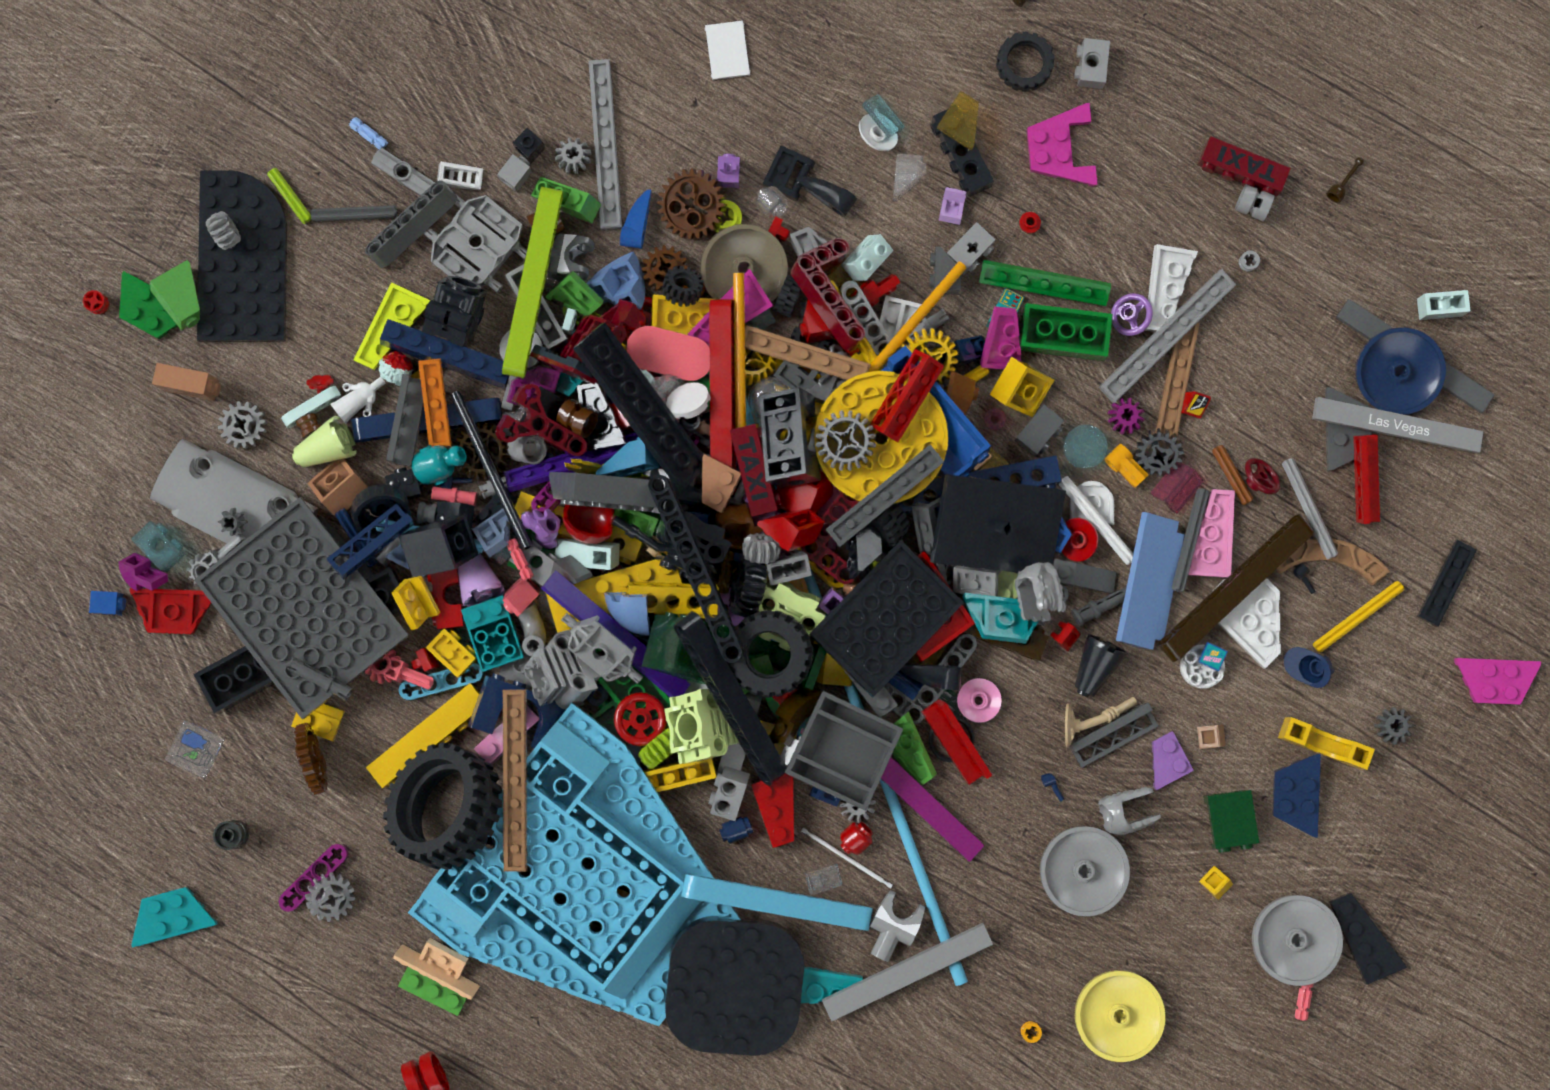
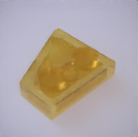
[937,91,979,151]

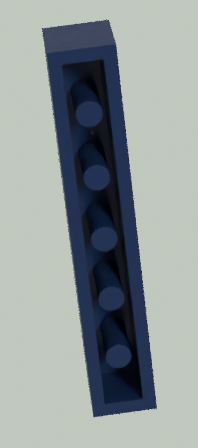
[380,319,509,389]

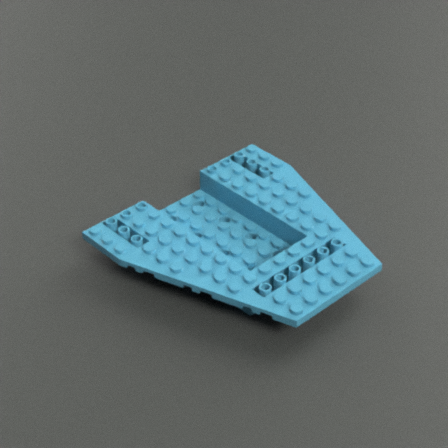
[408,703,742,1026]

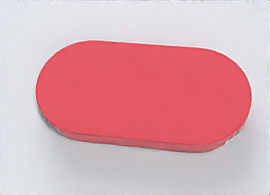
[627,326,710,381]

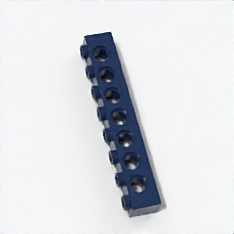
[896,455,1062,514]

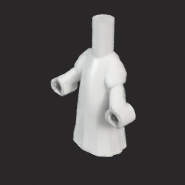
[330,377,386,424]

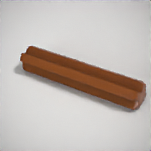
[1212,445,1253,505]

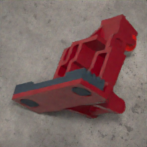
[530,299,646,384]

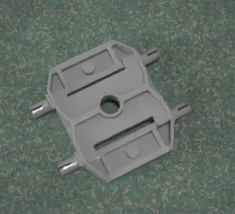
[424,194,527,293]

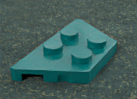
[963,593,1039,644]
[131,887,218,948]

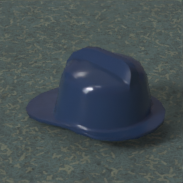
[1284,647,1335,688]

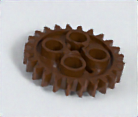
[657,168,727,239]
[294,722,328,795]

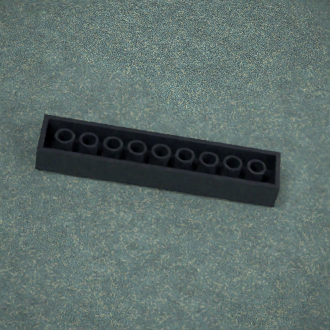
[193,567,402,714]

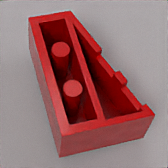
[751,773,794,848]

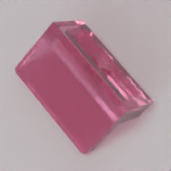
[1151,462,1204,514]

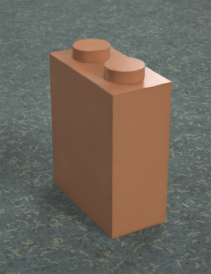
[152,363,221,401]

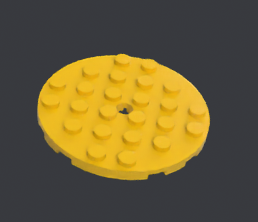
[814,371,948,504]

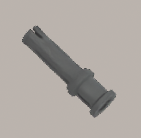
[1071,586,1127,627]

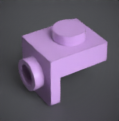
[939,187,967,225]

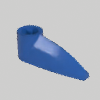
[620,190,652,249]

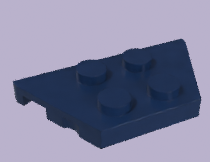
[1272,752,1321,838]

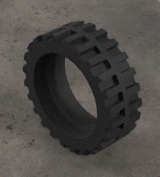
[383,743,502,870]

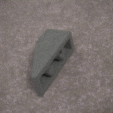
[1053,559,1116,594]

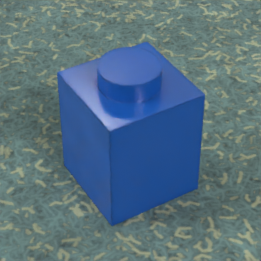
[89,591,126,616]

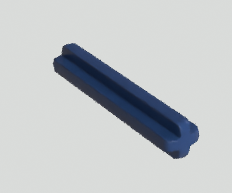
[335,508,378,567]

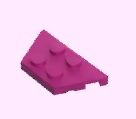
[1454,658,1541,705]

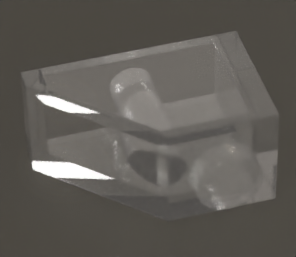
[893,154,926,202]

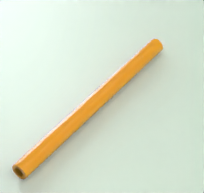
[869,261,967,372]
[733,273,746,428]

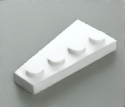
[1146,244,1198,332]

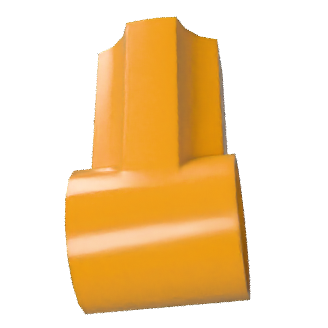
[1104,444,1149,488]

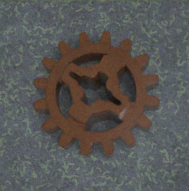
[642,245,688,292]

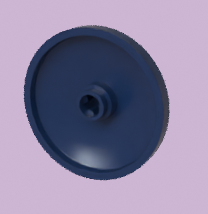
[1355,327,1446,415]

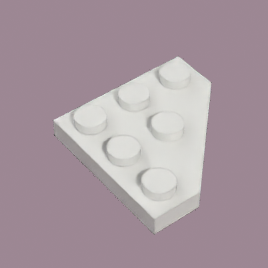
[1218,578,1281,669]

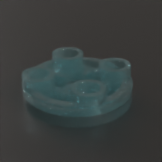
[1063,425,1108,469]

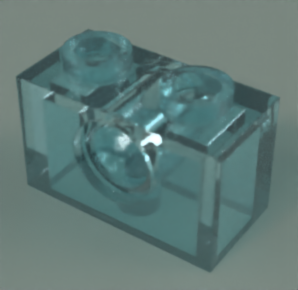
[131,521,186,572]

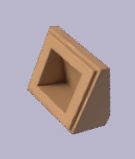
[1197,724,1226,749]

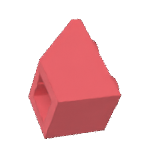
[503,578,540,617]

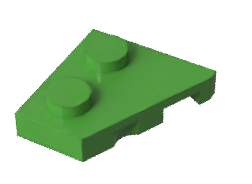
[545,271,604,316]

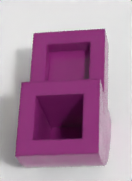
[118,553,168,591]

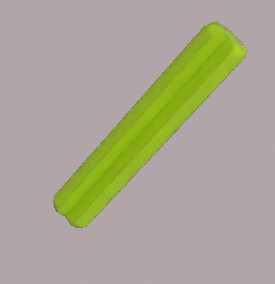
[267,168,312,224]

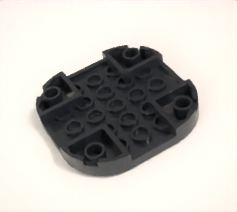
[665,916,804,1056]

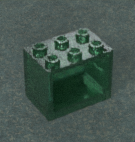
[642,612,729,685]

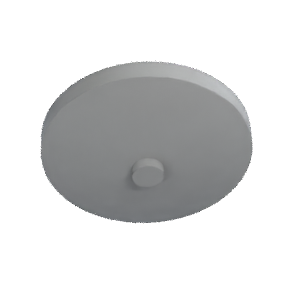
[1040,826,1130,916]
[1252,895,1343,986]

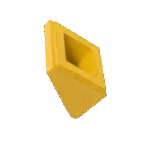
[1199,866,1233,900]

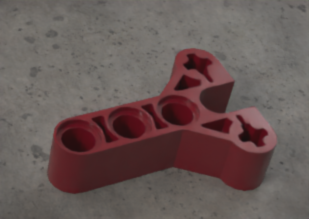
[495,384,587,456]

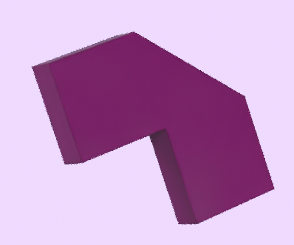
[506,365,561,405]

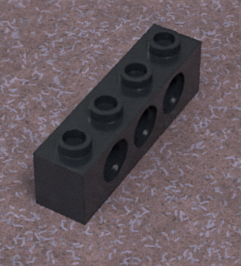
[930,105,994,197]

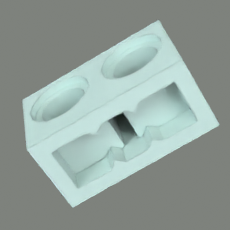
[841,234,894,281]

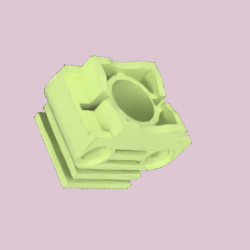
[759,582,826,651]
[665,689,739,764]

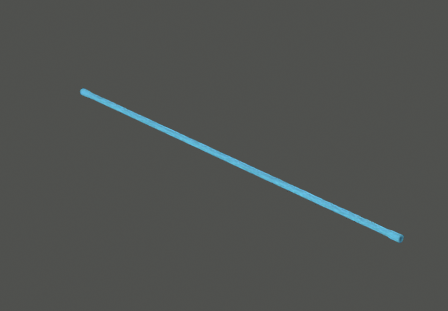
[746,397,968,986]

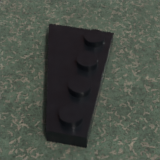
[1329,893,1407,985]

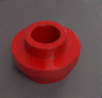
[1019,212,1041,234]

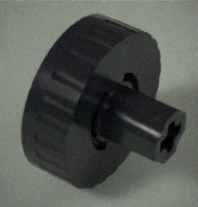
[351,484,411,539]

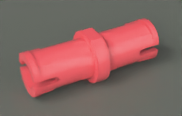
[431,486,477,506]

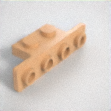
[393,938,480,1000]

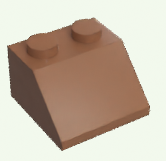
[307,459,368,517]

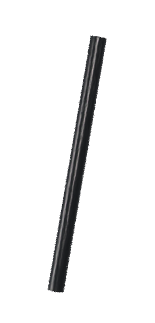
[450,391,533,550]

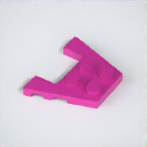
[1026,103,1097,187]

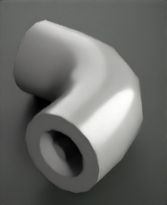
[518,602,547,656]

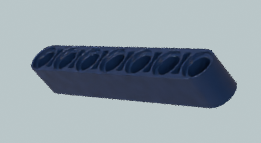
[351,398,502,442]

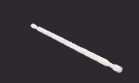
[801,827,893,889]

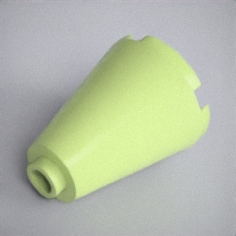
[292,416,356,467]

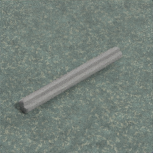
[1282,458,1338,559]

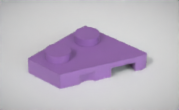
[1152,731,1194,790]

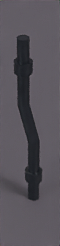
[611,516,732,582]

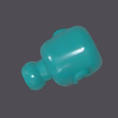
[412,445,467,485]

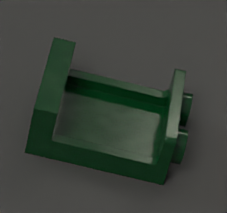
[1203,790,1260,853]

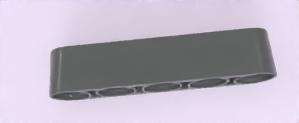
[365,180,457,268]

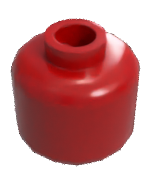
[840,822,873,855]

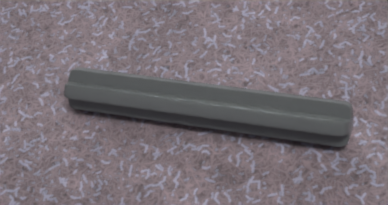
[311,205,397,222]

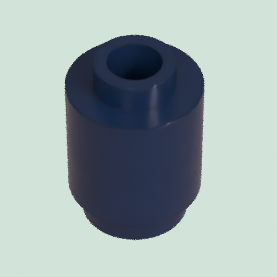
[719,816,753,845]

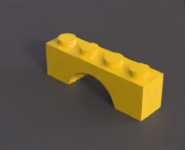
[1278,717,1375,770]

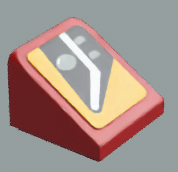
[1181,391,1211,419]

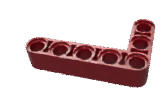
[791,238,865,351]
[801,492,860,585]

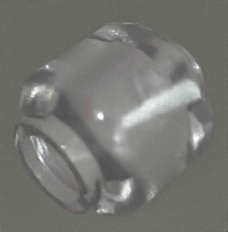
[756,186,788,218]

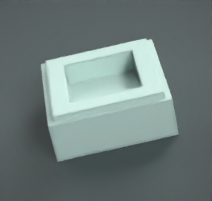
[562,308,578,335]

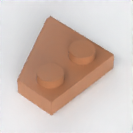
[702,454,741,513]

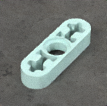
[281,386,342,428]

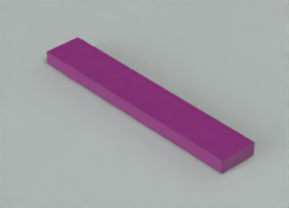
[881,757,984,862]

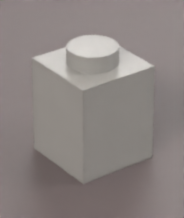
[497,154,532,193]

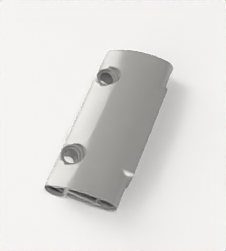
[150,439,319,543]

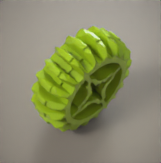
[638,728,673,769]

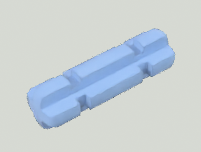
[349,117,388,150]

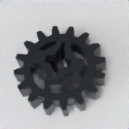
[1135,428,1184,476]

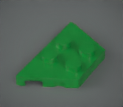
[119,271,178,339]

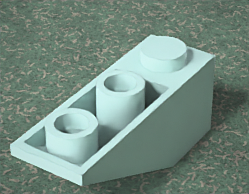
[555,538,619,570]

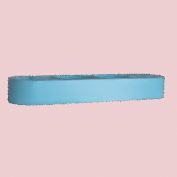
[399,663,484,700]

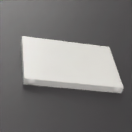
[705,21,751,80]

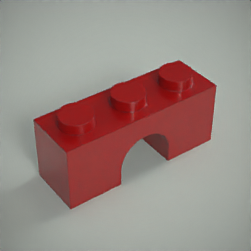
[427,568,466,630]

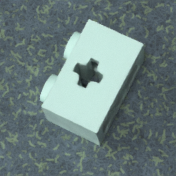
[1417,290,1470,320]

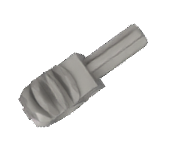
[186,534,246,587]

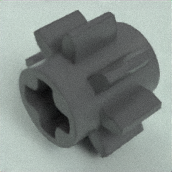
[218,508,248,536]

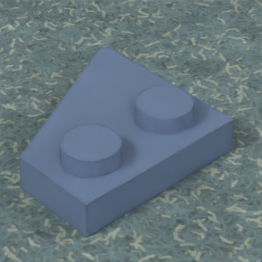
[472,509,511,557]

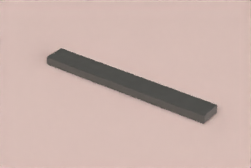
[1336,299,1494,413]

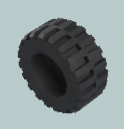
[727,610,813,698]

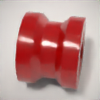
[83,290,109,315]

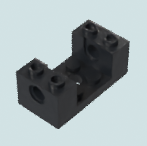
[759,387,821,489]

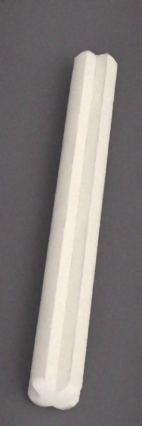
[1059,476,1133,565]

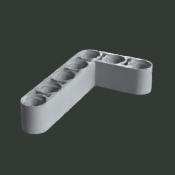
[841,281,942,368]

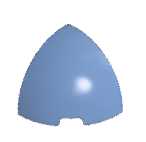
[586,251,645,309]
[604,592,651,636]

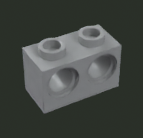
[708,766,750,821]

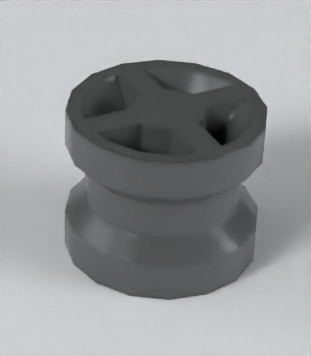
[417,502,437,524]

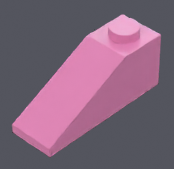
[474,706,539,765]

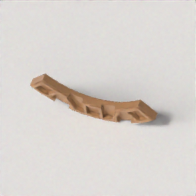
[1276,538,1390,585]

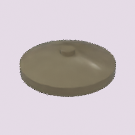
[701,224,788,302]

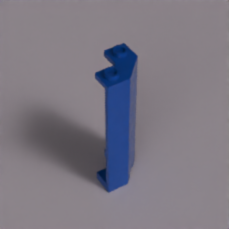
[881,345,991,477]

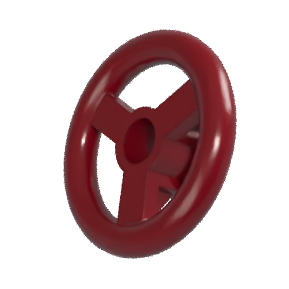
[1245,458,1280,495]

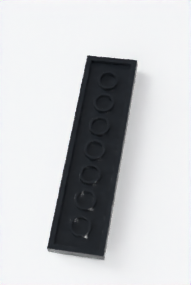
[573,322,703,491]

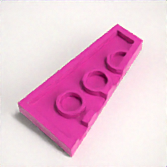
[687,269,773,346]

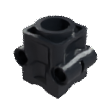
[422,276,487,347]

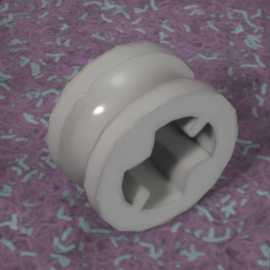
[1239,251,1260,272]

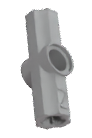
[371,148,435,195]

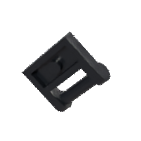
[763,145,816,201]

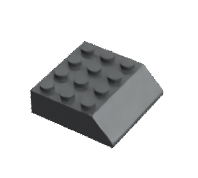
[549,472,662,512]
[784,691,903,811]

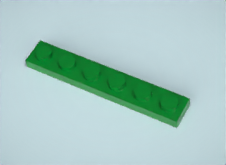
[979,260,1111,306]

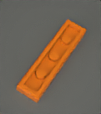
[418,358,452,447]

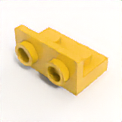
[392,576,440,630]
[426,629,478,678]

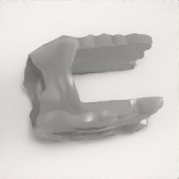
[1015,562,1066,622]
[1098,787,1161,835]

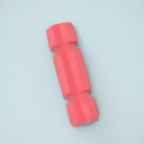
[507,538,534,581]
[1295,983,1314,1021]

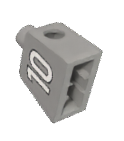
[766,549,812,585]

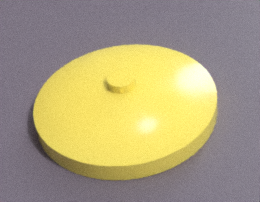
[1075,970,1165,1062]

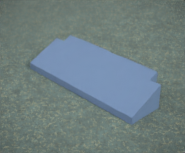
[1116,512,1185,650]

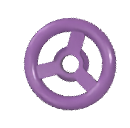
[1111,293,1153,336]

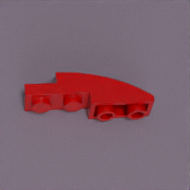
[833,274,900,340]

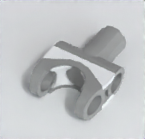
[870,890,925,962]

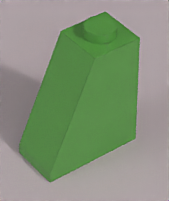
[150,260,200,330]

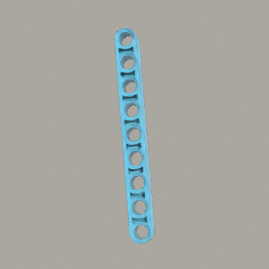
[681,874,873,931]

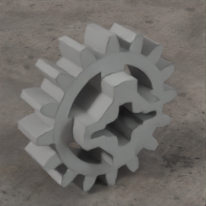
[218,401,267,449]
[305,872,355,922]

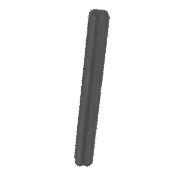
[1172,488,1209,592]

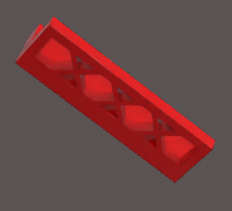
[869,349,944,443]
[1353,434,1380,524]
[921,699,992,785]

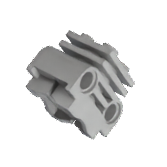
[524,629,601,710]

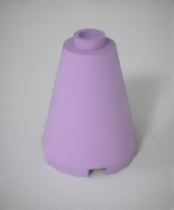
[458,553,505,607]

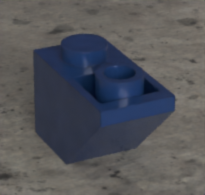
[941,335,985,368]

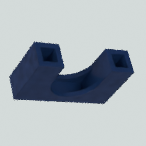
[468,673,566,748]

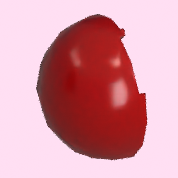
[563,504,614,544]

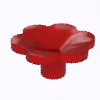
[306,375,334,394]

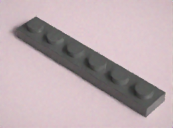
[826,445,944,547]

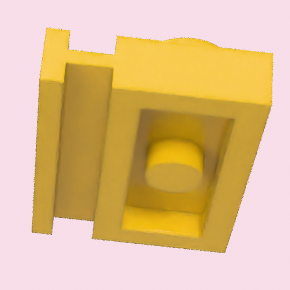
[291,704,345,741]

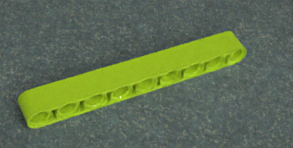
[502,186,563,378]

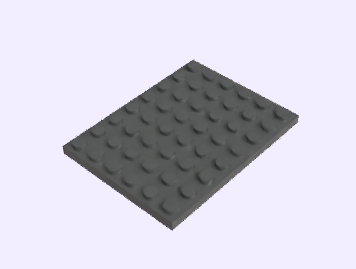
[194,497,410,719]

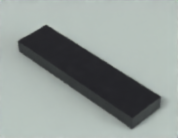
[1417,539,1477,627]

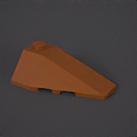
[947,372,979,416]

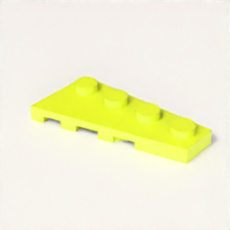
[354,282,430,370]

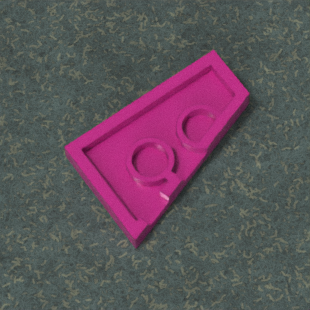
[980,306,1021,369]

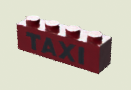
[1197,136,1291,197]
[730,423,782,516]

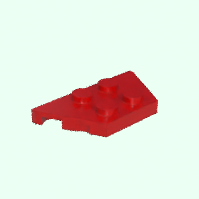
[129,588,211,635]

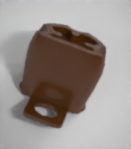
[715,502,763,550]

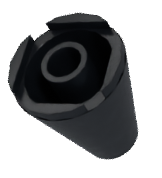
[1075,634,1128,698]

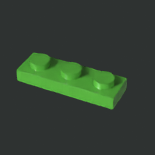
[398,967,467,1016]

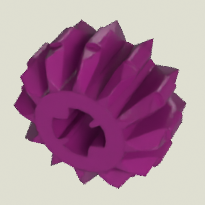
[1107,398,1145,435]

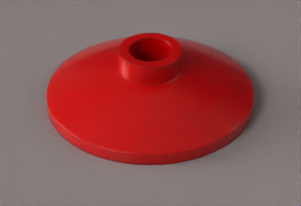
[1062,518,1098,561]

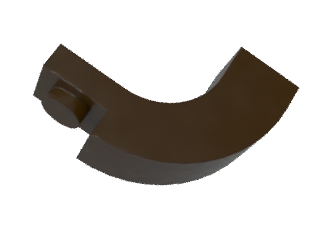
[769,687,823,747]

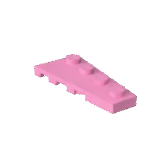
[1189,489,1235,578]

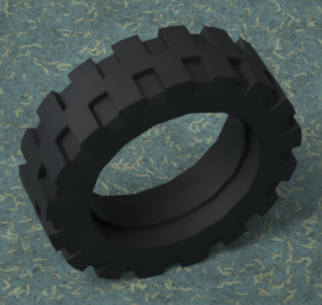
[996,31,1055,92]

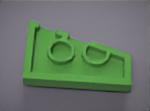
[892,712,937,786]

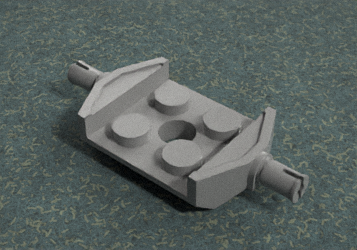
[561,613,643,684]

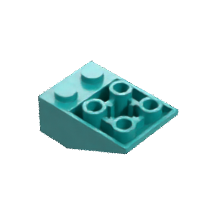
[461,595,524,672]

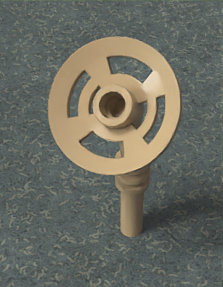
[1065,697,1137,748]

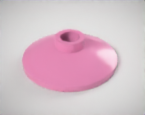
[957,678,1001,723]

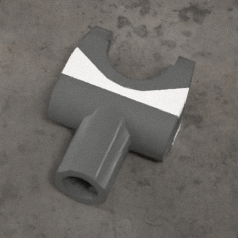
[548,234,595,282]

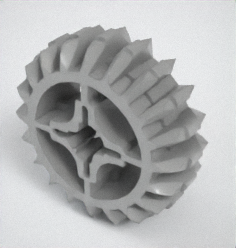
[816,410,876,471]

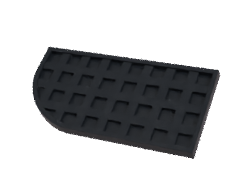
[197,170,287,342]

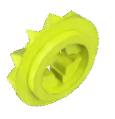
[714,200,742,233]

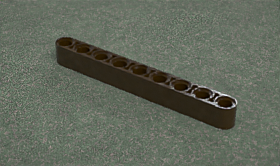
[1158,514,1314,662]

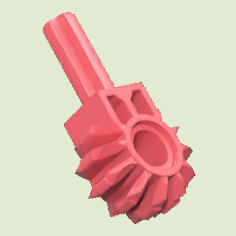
[365,649,434,690]

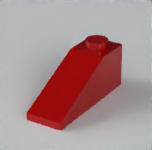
[800,300,833,344]

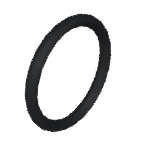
[928,717,975,762]

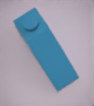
[596,437,660,477]

